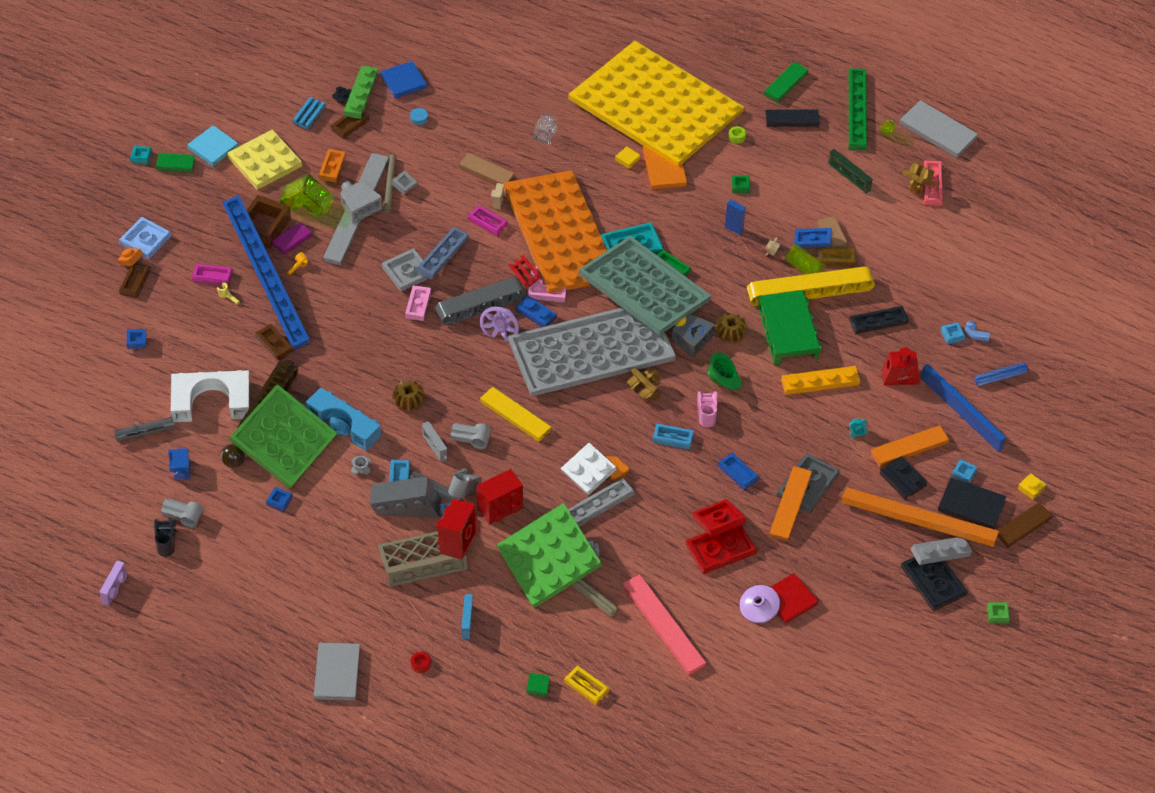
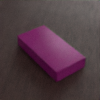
[272,222,312,255]

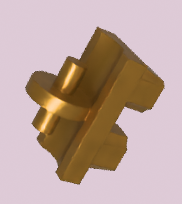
[902,162,936,194]
[627,368,661,403]

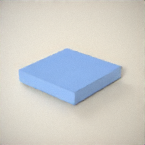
[119,217,171,259]

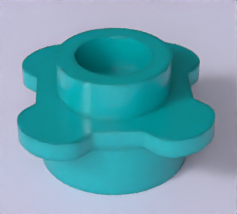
[849,418,868,438]

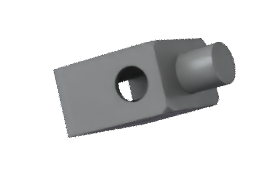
[340,181,382,223]

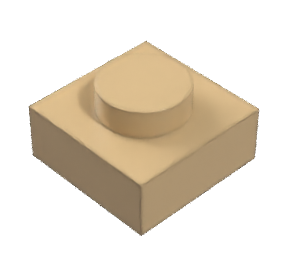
[491,183,504,209]

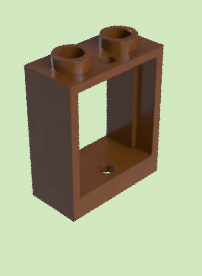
[247,195,291,248]

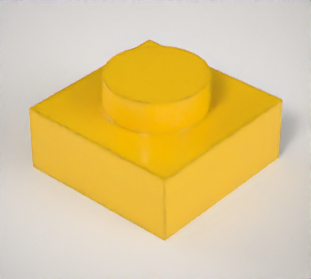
[1018,473,1046,500]

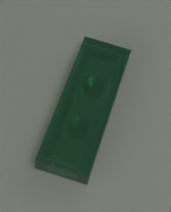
[828,149,873,194]

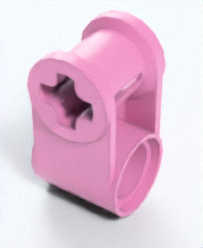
[697,391,717,428]

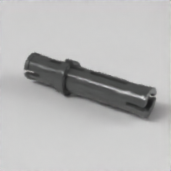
[114,417,174,442]

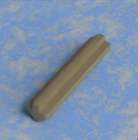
[572,579,618,617]

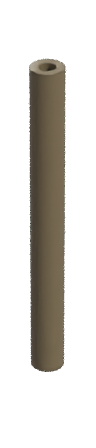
[384,154,396,213]

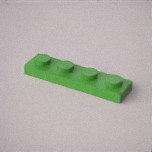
[344,66,379,119]

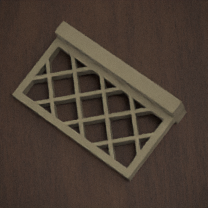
[378,531,468,587]

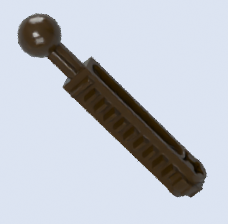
[220,359,298,468]

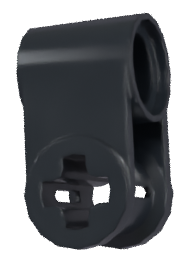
[154,518,176,557]

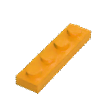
[781,366,860,395]

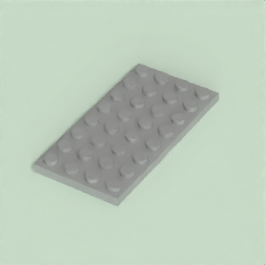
[508,308,676,397]

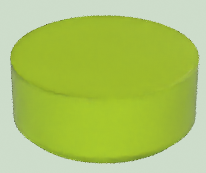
[728,126,746,144]

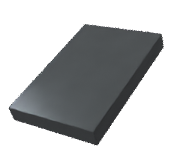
[776,453,840,514]

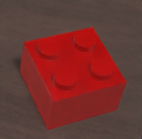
[477,469,523,525]
[436,499,478,560]

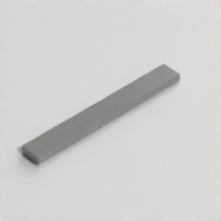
[323,153,389,266]

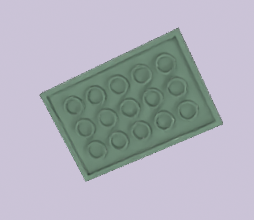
[578,236,711,335]

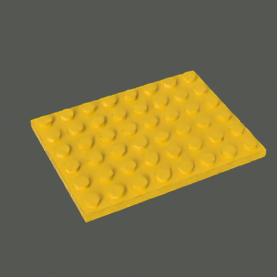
[568,41,744,167]

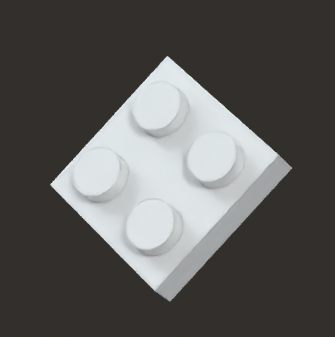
[561,443,616,495]

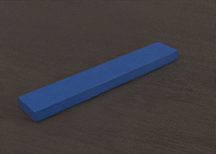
[921,364,1006,452]

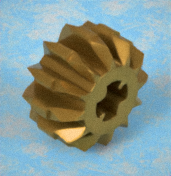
[715,312,747,344]
[392,379,425,412]

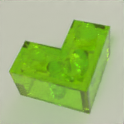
[279,173,335,217]

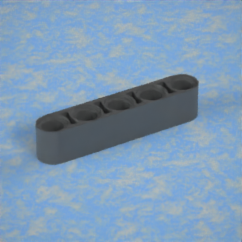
[435,277,526,325]

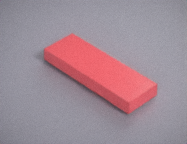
[923,160,943,206]

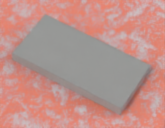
[899,100,978,158]

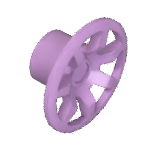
[480,307,519,341]

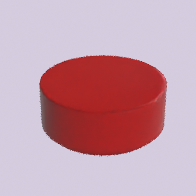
[410,652,431,673]

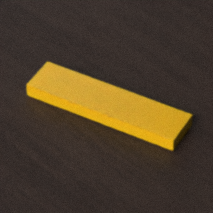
[480,387,551,442]

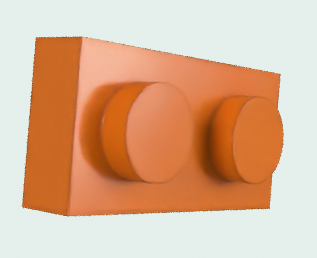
[319,149,346,183]

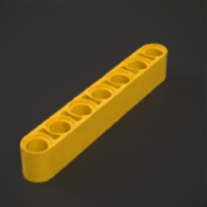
[747,267,875,306]

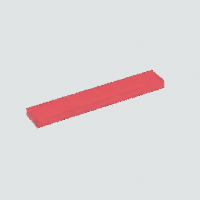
[623,574,706,676]

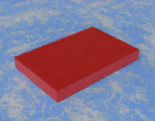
[685,525,757,574]

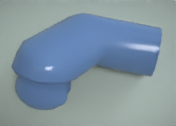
[965,321,990,342]

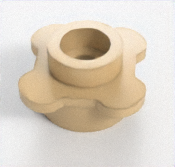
[765,237,781,257]

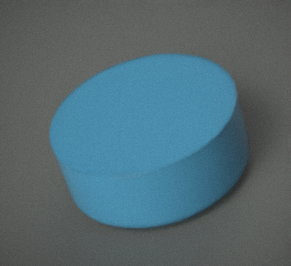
[410,108,428,125]

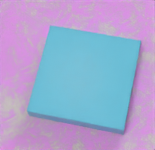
[187,125,238,167]

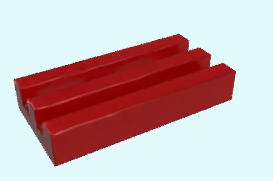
[509,255,541,289]

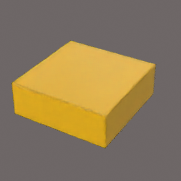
[615,146,640,169]

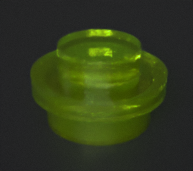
[880,120,897,136]

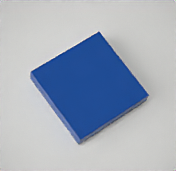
[380,61,427,99]

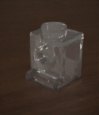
[534,113,558,145]

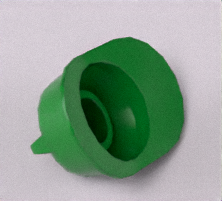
[707,352,742,390]

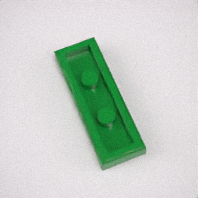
[764,62,809,103]

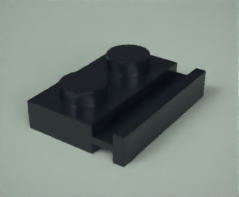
[880,456,927,500]

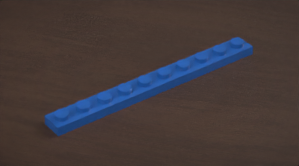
[222,195,310,350]

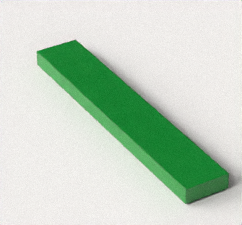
[848,68,867,150]

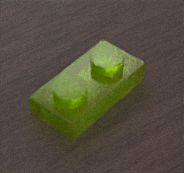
[785,244,825,274]

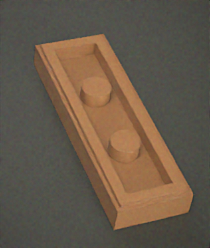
[459,153,515,185]

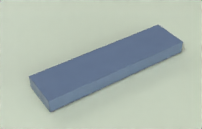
[416,227,469,280]

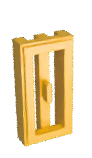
[564,665,609,705]

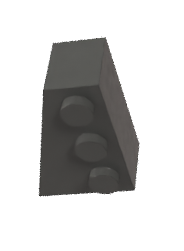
[370,476,441,518]

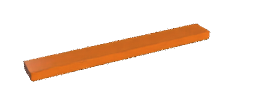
[841,487,999,547]

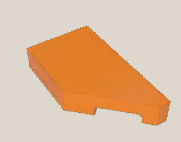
[605,456,630,483]

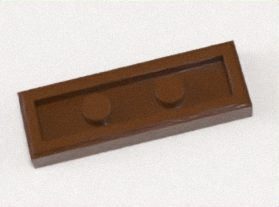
[997,502,1053,548]

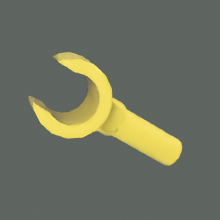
[217,283,240,305]

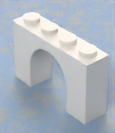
[171,370,250,422]

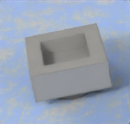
[391,171,417,195]

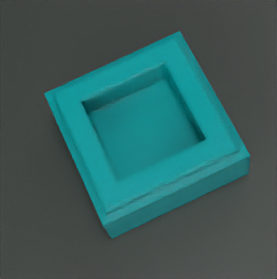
[130,145,152,165]

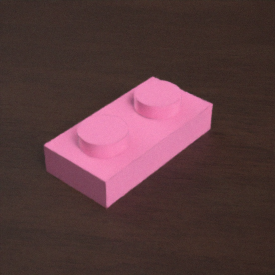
[405,285,431,321]

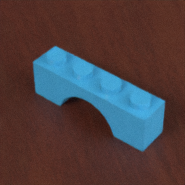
[306,388,381,451]

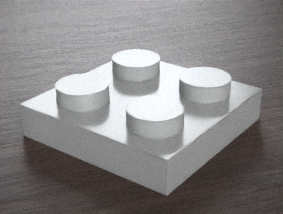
[382,248,429,292]

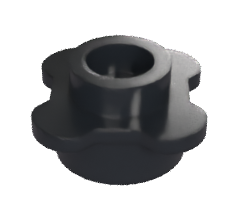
[332,86,352,104]

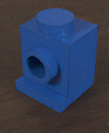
[168,448,191,480]

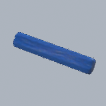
[974,362,1028,386]

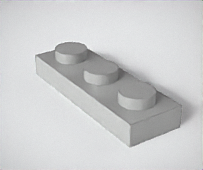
[911,537,973,565]

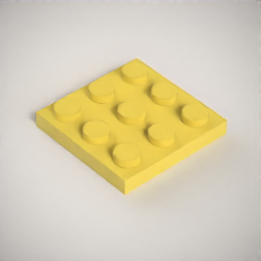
[227,130,302,190]

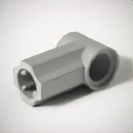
[451,423,492,449]
[161,498,204,528]

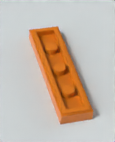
[871,425,949,468]
[769,466,812,541]

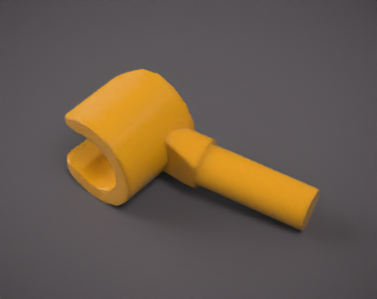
[287,252,308,276]

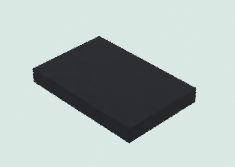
[938,477,1006,529]
[901,557,968,611]

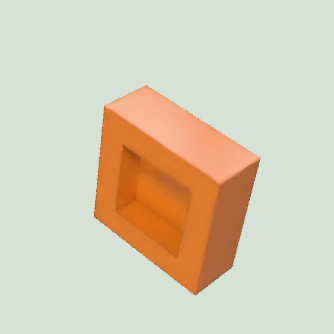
[117,248,143,266]

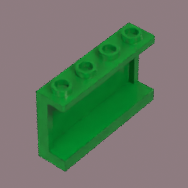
[758,290,822,365]

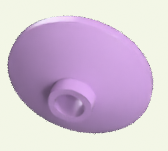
[740,585,780,623]

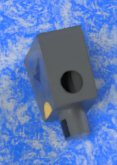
[671,314,715,358]

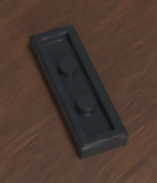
[765,109,820,127]
[849,306,909,334]

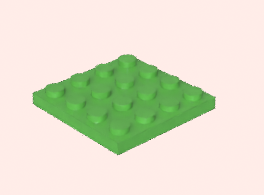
[229,384,337,489]
[496,503,603,608]

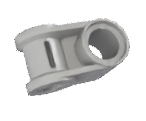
[448,468,482,498]

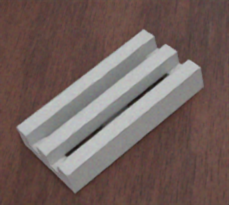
[422,421,448,462]

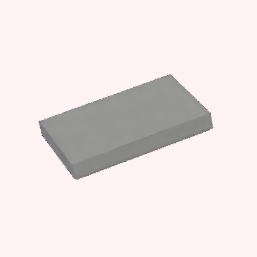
[314,643,360,701]

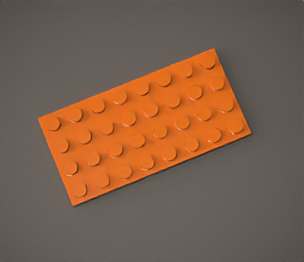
[504,170,607,294]

